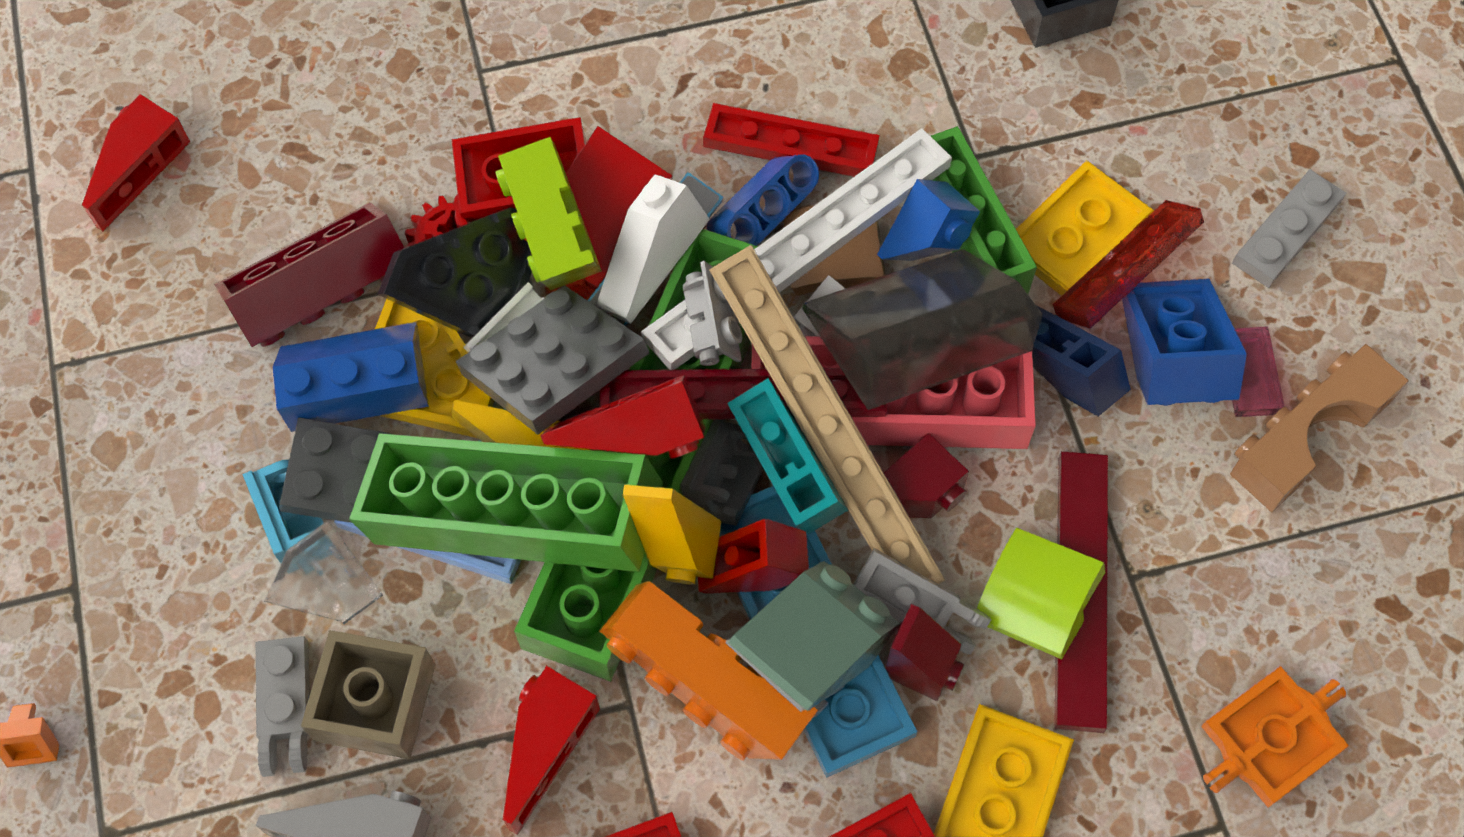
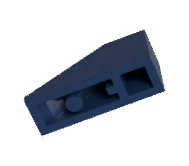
[993,299,1131,417]

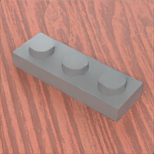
[1232,169,1346,288]

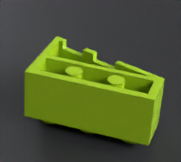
[495,137,602,290]

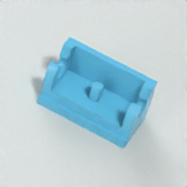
[242,459,334,570]

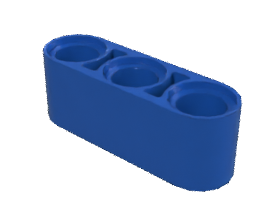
[706,154,819,246]

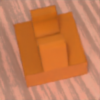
[0,703,60,768]

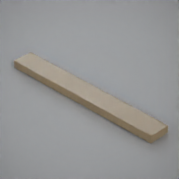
[709,245,945,584]

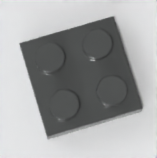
[280,418,392,523]

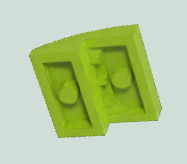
[977,527,1105,660]

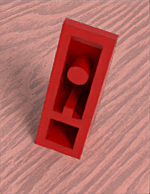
[82,94,190,232]
[502,665,600,835]

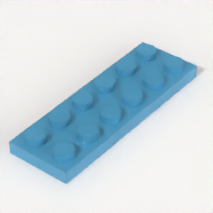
[719,486,917,778]

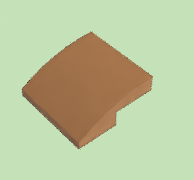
[784,205,887,296]

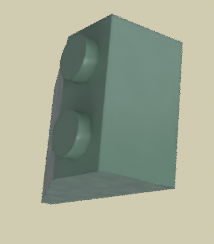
[728,561,900,711]

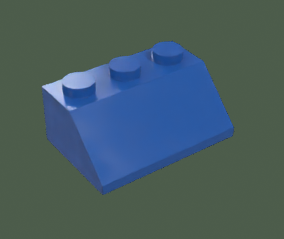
[273,322,429,432]

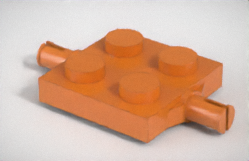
[1201,666,1349,808]

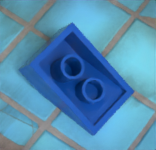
[1121,279,1247,406]

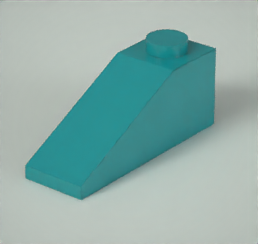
[727,379,849,534]

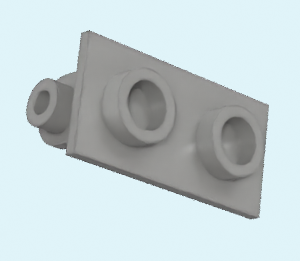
[683,261,742,366]

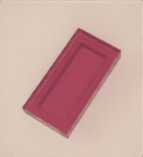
[1232,326,1285,417]

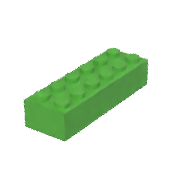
[349,433,663,572]

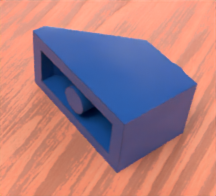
[877,179,980,261]

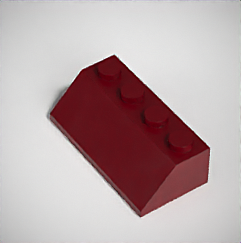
[214,202,405,347]

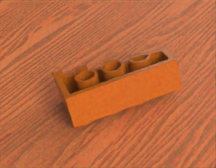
[600,581,818,760]

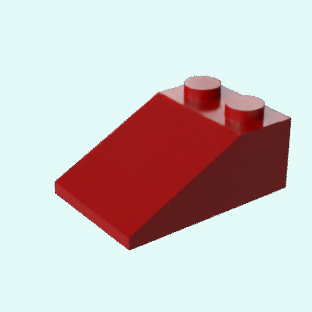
[451,117,587,219]
[540,374,705,459]

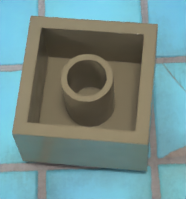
[301,630,436,759]

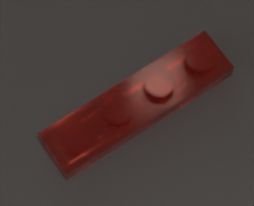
[1052,200,1204,329]

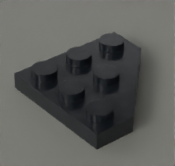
[377,207,532,338]

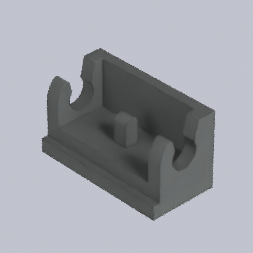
[680,419,764,526]

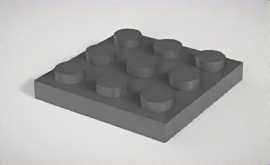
[456,285,649,435]

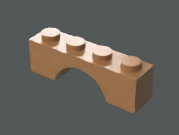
[1230,344,1409,513]

